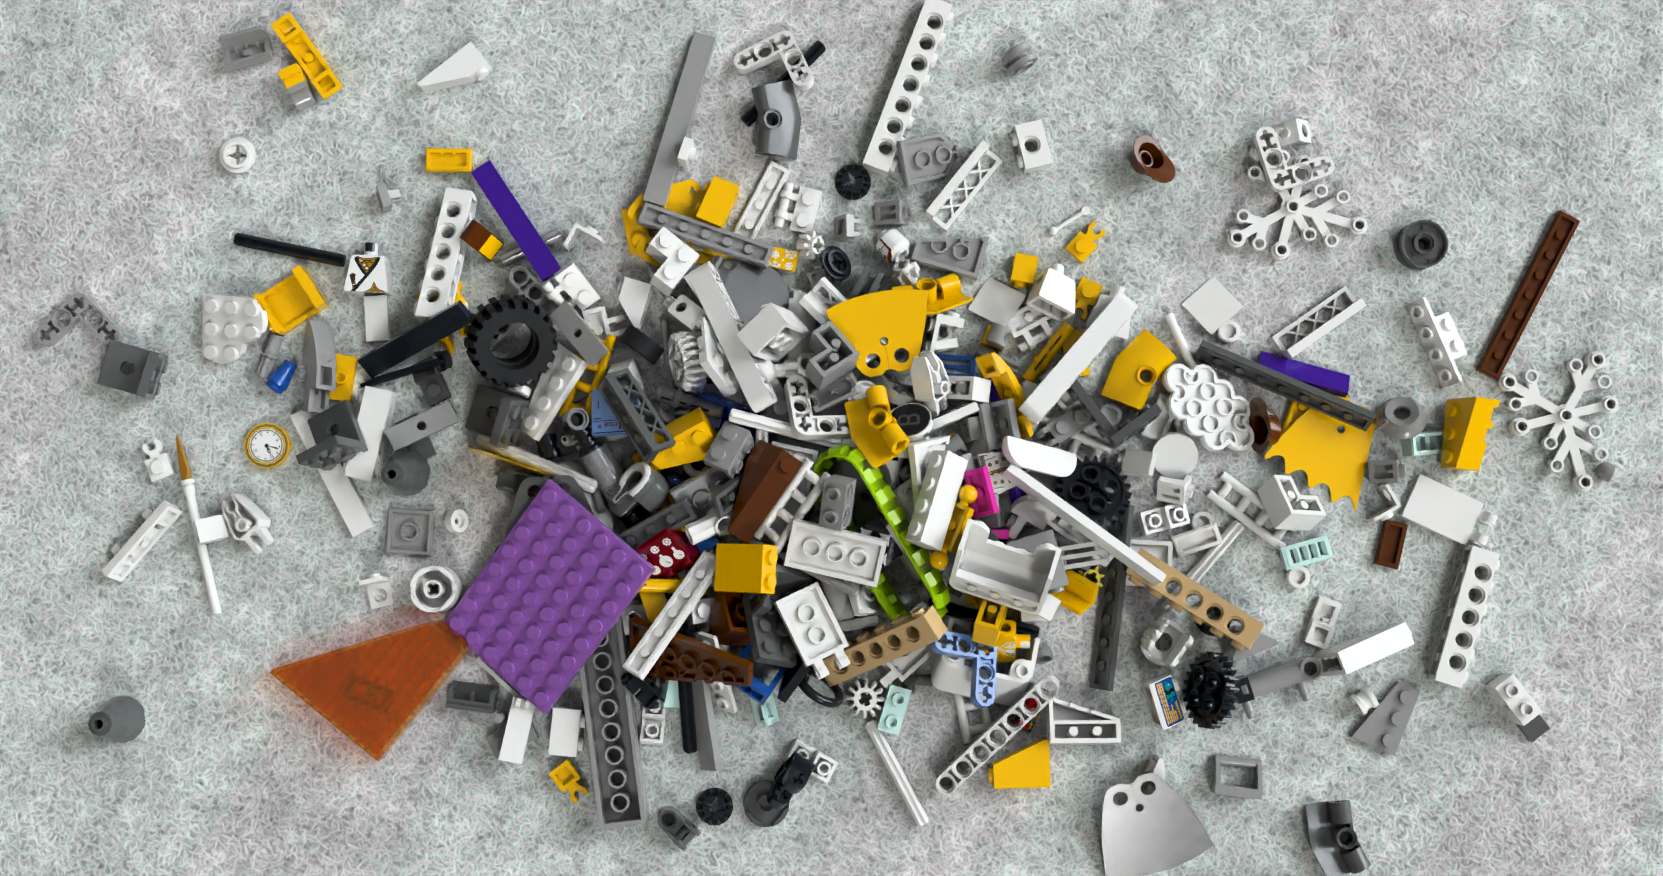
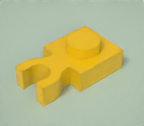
[1065,221,1106,264]
[1075,277,1103,321]
[549,759,590,804]

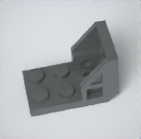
[742,564,812,668]

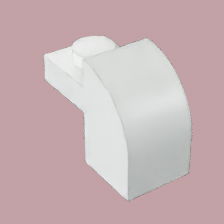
[1005,495,1054,540]

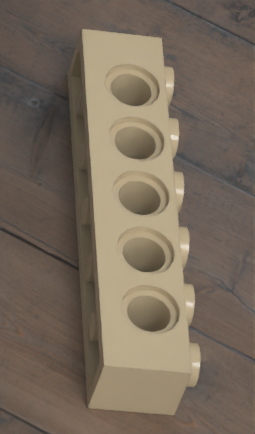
[1126,548,1265,651]
[822,605,947,687]

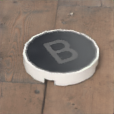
[891,403,933,442]

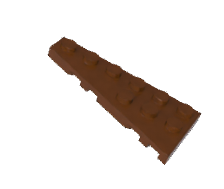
[629,616,753,687]

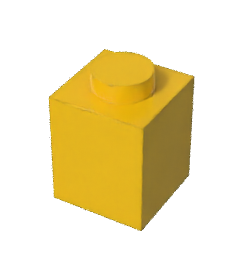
[1009,253,1038,289]

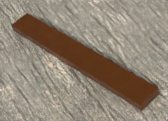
[1476,210,1580,381]

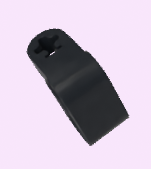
[767,751,815,810]

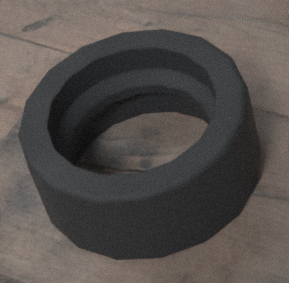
[619,325,665,364]

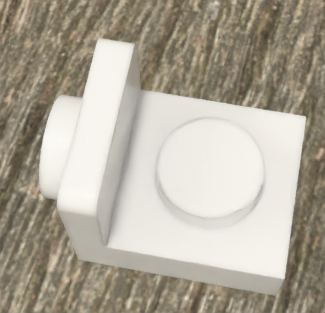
[1157,475,1194,506]

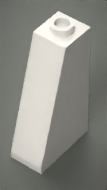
[1313,622,1414,676]

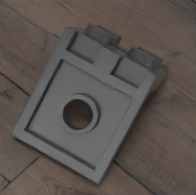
[97,340,168,399]
[464,384,530,445]
[296,400,368,471]

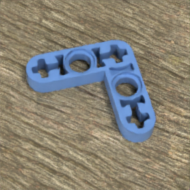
[930,631,997,708]

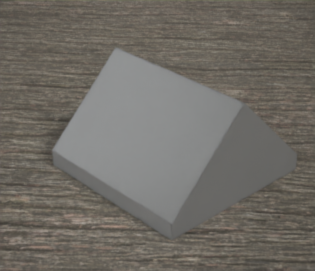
[1223,625,1278,662]

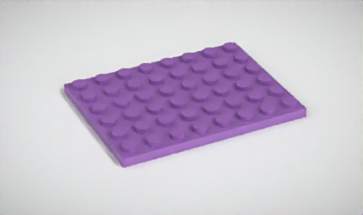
[443,479,656,715]

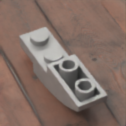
[302,320,336,413]

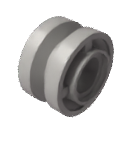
[1001,42,1038,76]

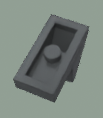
[412,356,452,407]
[708,475,743,518]

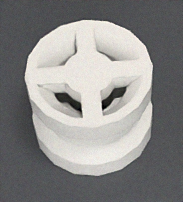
[1349,686,1379,716]

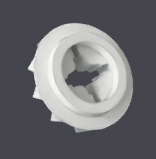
[219,137,257,174]

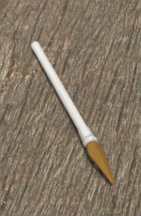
[176,435,222,615]

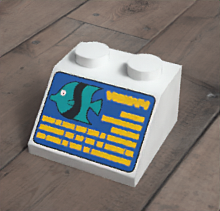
[1141,674,1186,730]

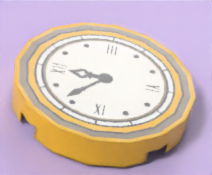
[244,423,292,469]

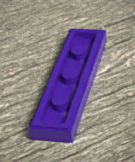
[1257,351,1350,398]

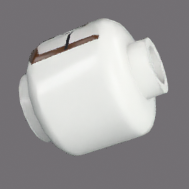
[876,229,909,263]

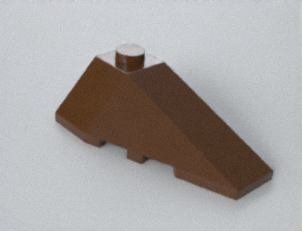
[728,440,803,544]
[709,591,751,646]

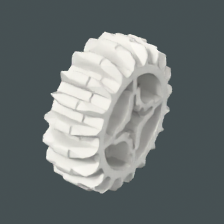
[667,330,708,393]

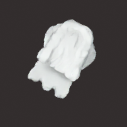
[1140,619,1194,667]

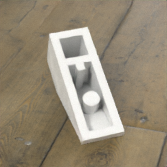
[417,42,492,93]

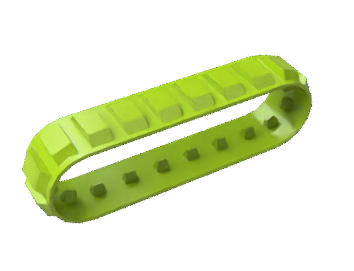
[811,443,950,629]

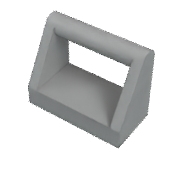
[1210,754,1263,800]

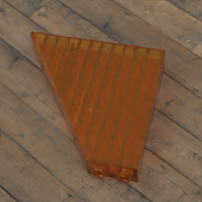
[270,620,471,761]

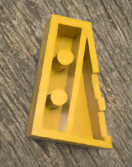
[1441,397,1500,471]
[648,407,718,470]

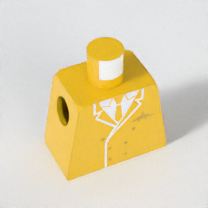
[978,619,1030,663]

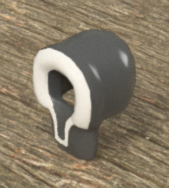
[609,462,669,517]

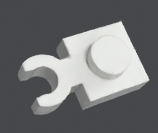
[142,439,176,483]

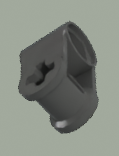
[657,806,701,851]

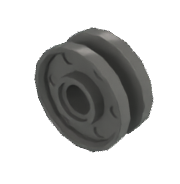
[1394,220,1448,270]
[848,263,886,300]

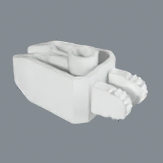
[910,352,951,418]
[222,493,274,554]

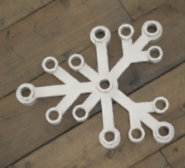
[1226,145,1368,261]
[1496,351,1618,492]

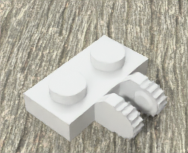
[582,306,627,352]

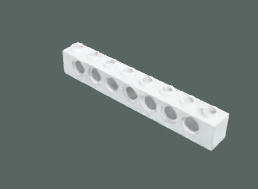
[862,0,955,177]

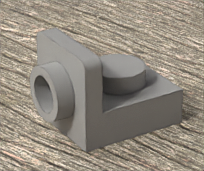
[874,200,911,227]
[1368,459,1405,484]

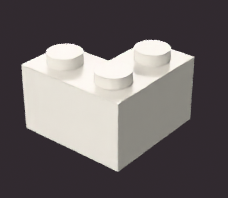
[645,227,700,297]
[1257,475,1326,531]

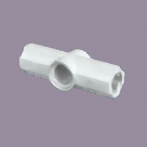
[684,507,733,545]

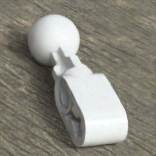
[755,353,816,383]

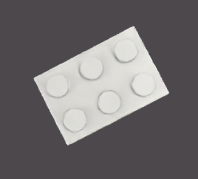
[736,302,811,363]

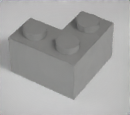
[805,320,860,391]

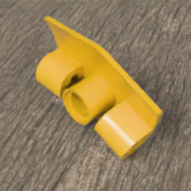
[891,273,973,315]
[1101,329,1177,412]
[844,385,910,468]

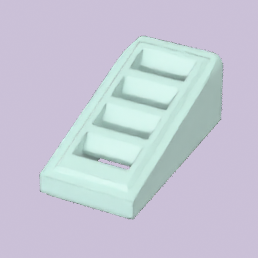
[1401,430,1443,457]
[1279,535,1333,570]

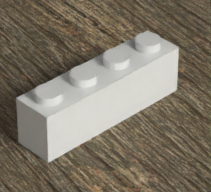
[343,386,398,483]
[905,450,968,551]

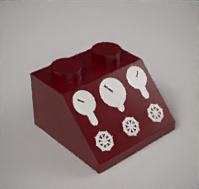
[634,529,701,579]

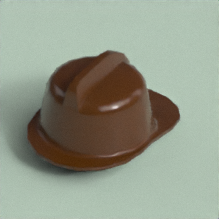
[1130,135,1176,183]
[1249,397,1282,453]

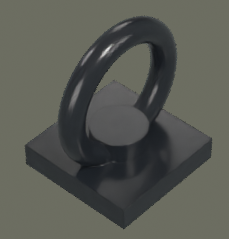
[777,653,844,708]

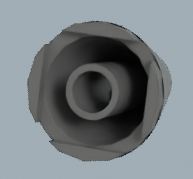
[381,450,430,496]
[88,696,146,743]

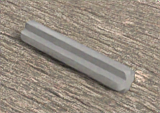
[499,228,564,267]

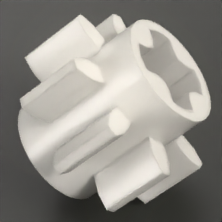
[796,231,824,260]
[891,259,920,286]

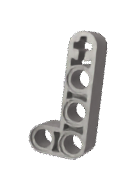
[490,266,548,353]

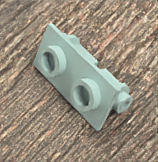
[749,676,780,727]
[877,684,912,736]

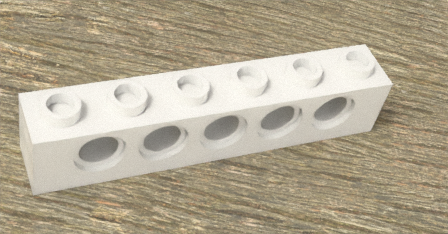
[414,188,478,322]
[1427,546,1500,688]

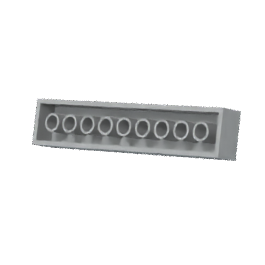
[580,615,649,830]

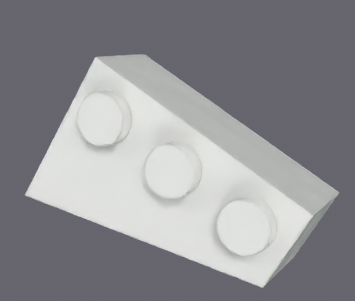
[1046,698,1121,745]

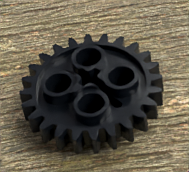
[1055,456,1132,527]
[1183,651,1239,729]

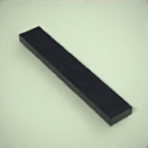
[357,300,475,378]

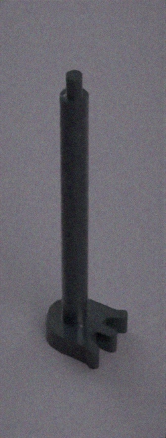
[360,350,453,388]

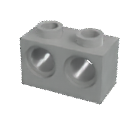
[819,474,857,531]

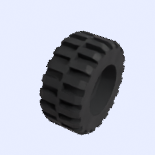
[464,294,558,387]

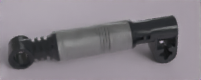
[560,407,647,529]

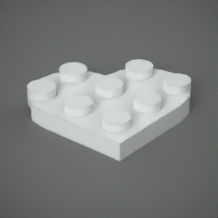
[202,294,268,364]

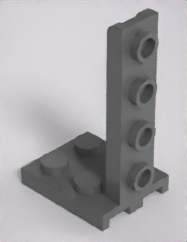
[1053,361,1162,449]

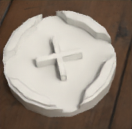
[1152,432,1198,478]

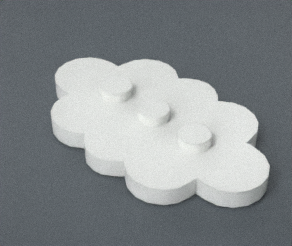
[1162,364,1254,452]

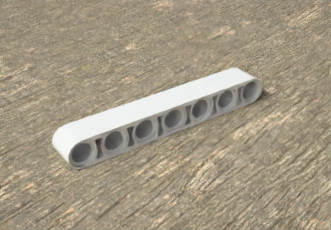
[688,261,777,413]
[1019,291,1139,425]
[935,675,1059,795]

